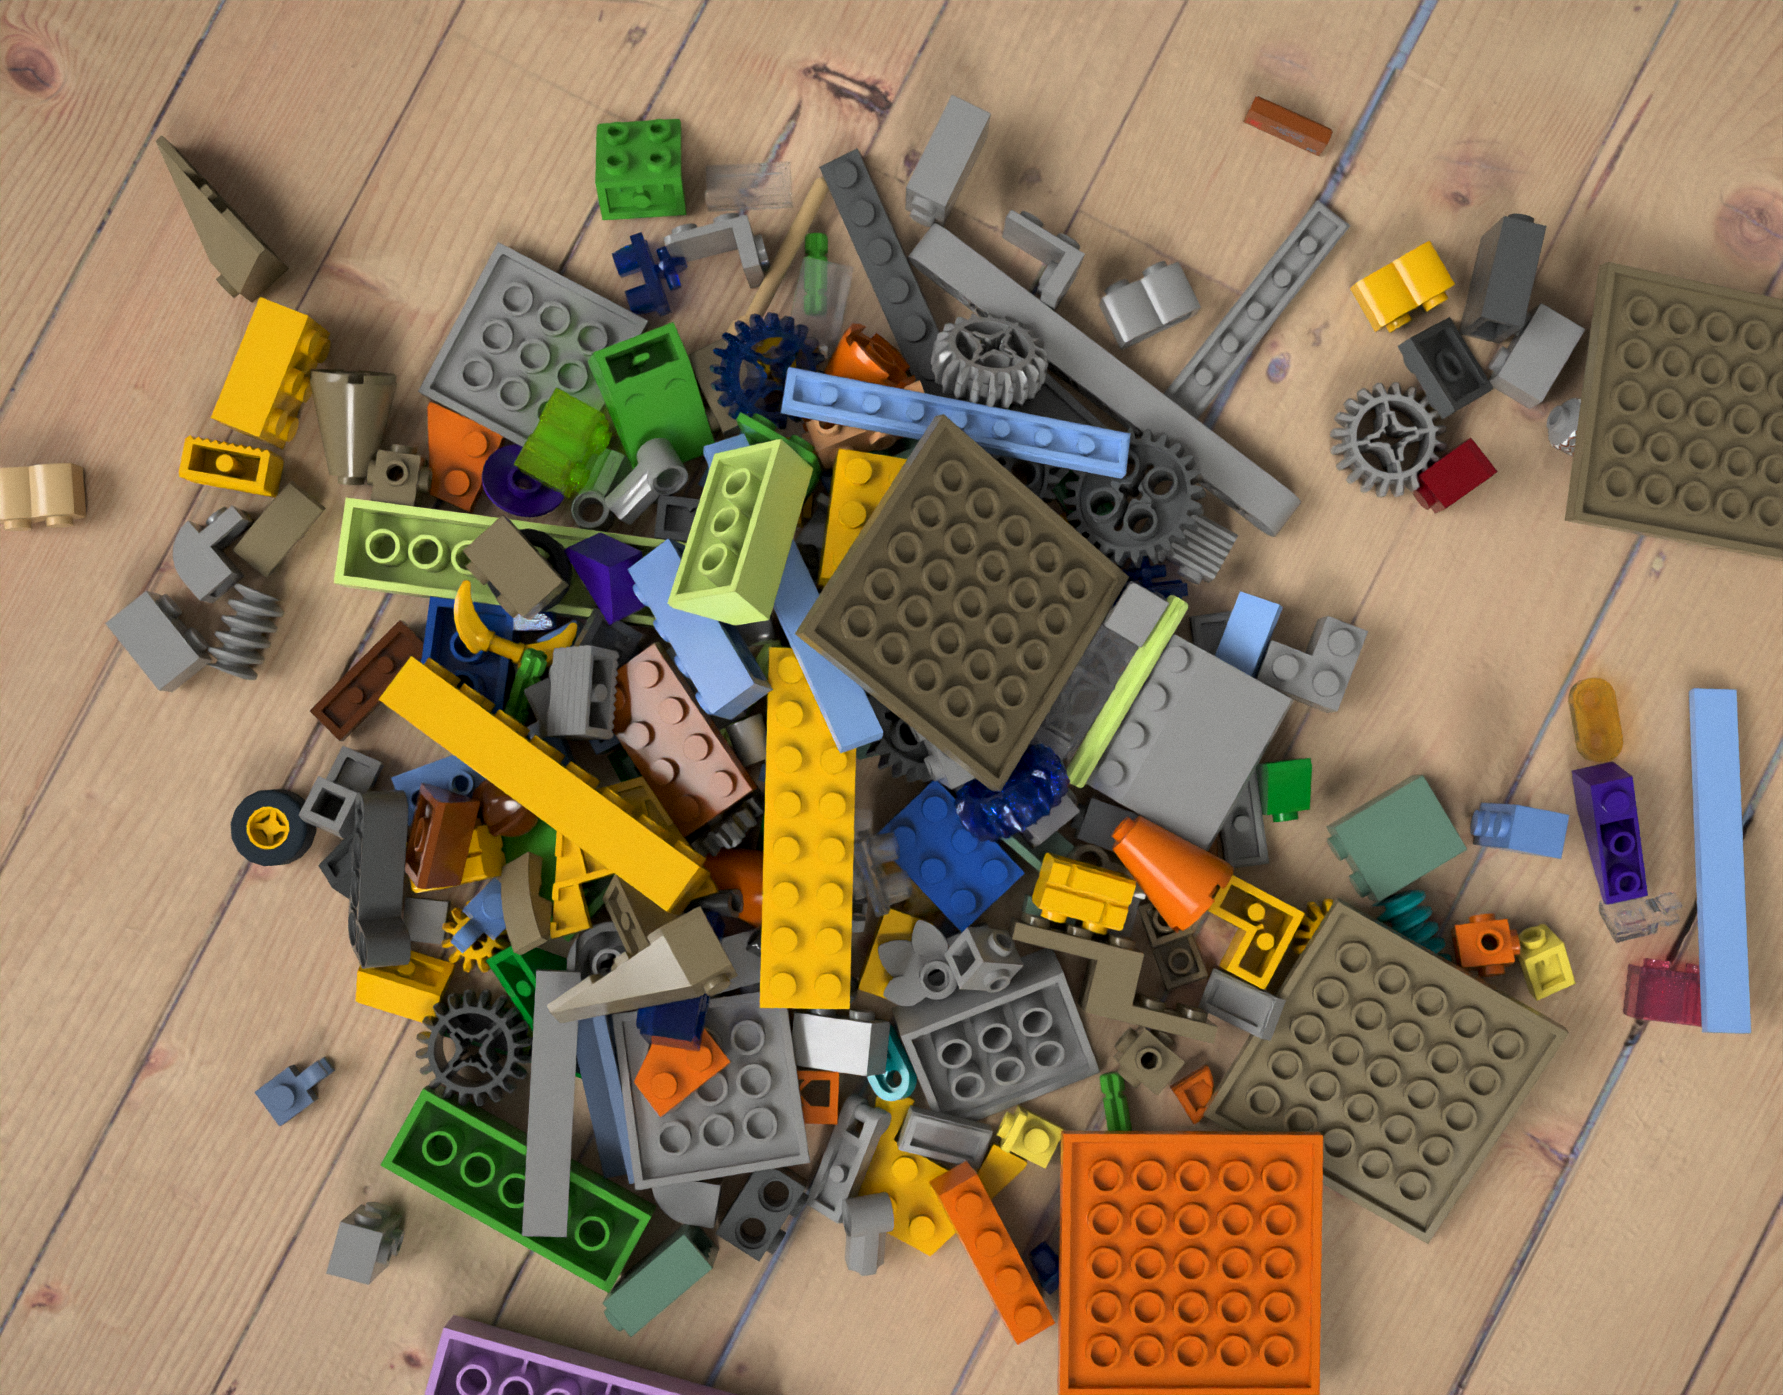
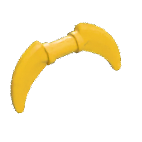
[454,580,578,668]

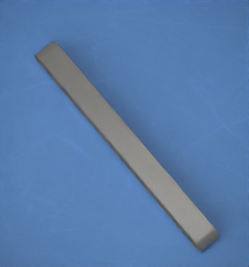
[907,223,1301,537]

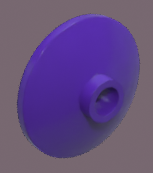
[482,444,568,517]

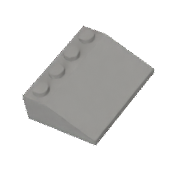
[1086,634,1294,851]
[892,948,1100,1121]

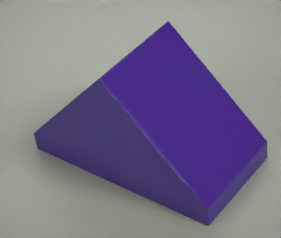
[564,532,645,625]

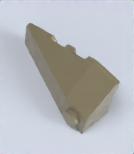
[156,135,289,302]
[547,906,738,1024]

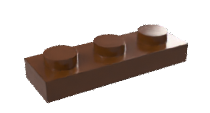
[310,620,424,741]

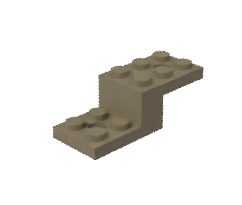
[1008,912,1218,1044]

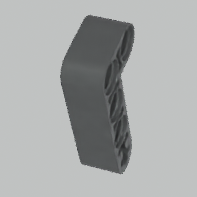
[348,790,411,969]

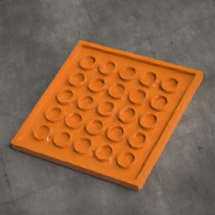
[1057,1131,1323,1395]

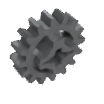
[685,782,765,857]

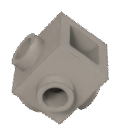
[944,927,1024,992]

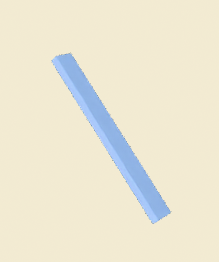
[780,367,1131,479]
[703,434,883,754]
[1689,688,1751,1034]

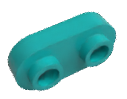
[866,1019,917,1101]

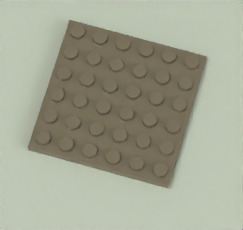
[1565,262,1783,561]
[795,414,1129,792]
[1203,897,1569,1244]

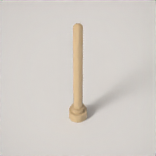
[724,177,829,355]

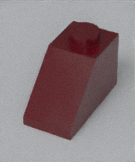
[1413,438,1498,514]

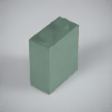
[1326,775,1467,902]
[603,1224,719,1337]

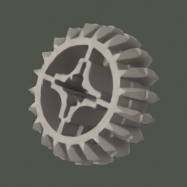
[931,313,1048,409]
[1330,382,1447,498]

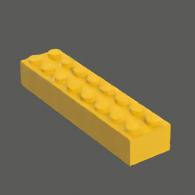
[759,647,856,1009]
[378,656,711,916]

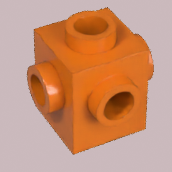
[1451,913,1520,978]

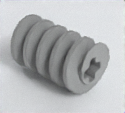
[206,583,284,680]

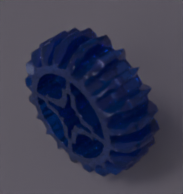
[709,312,826,430]
[954,744,1070,842]

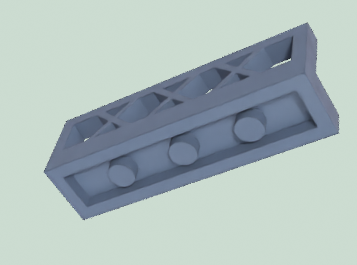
[576,1013,634,1184]

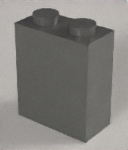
[1459,213,1547,344]

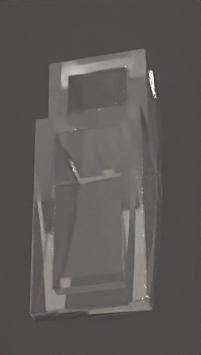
[1033,623,1139,760]

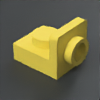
[1516,924,1576,1001]
[996,1105,1065,1169]

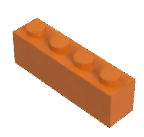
[929,1161,1055,1345]

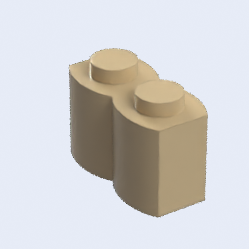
[0,463,86,531]

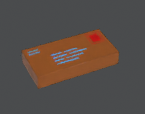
[1243,96,1333,156]

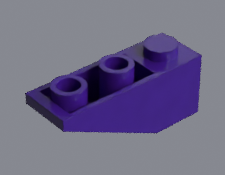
[1572,761,1648,905]

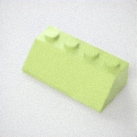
[667,439,813,625]

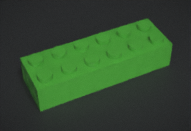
[380,1085,657,1293]

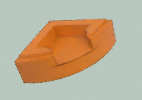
[1170,1064,1214,1125]

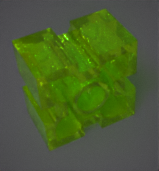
[513,387,612,499]

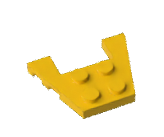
[550,776,719,939]
[858,1095,1028,1257]

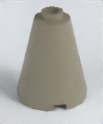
[309,369,397,485]

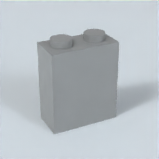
[905,95,991,227]

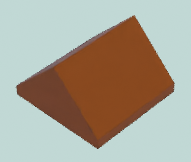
[404,783,480,889]

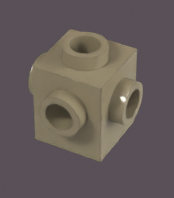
[367,444,433,507]
[1113,1026,1185,1096]

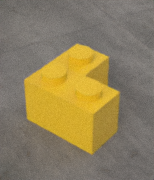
[1207,875,1305,990]

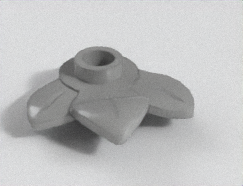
[878,920,957,1006]

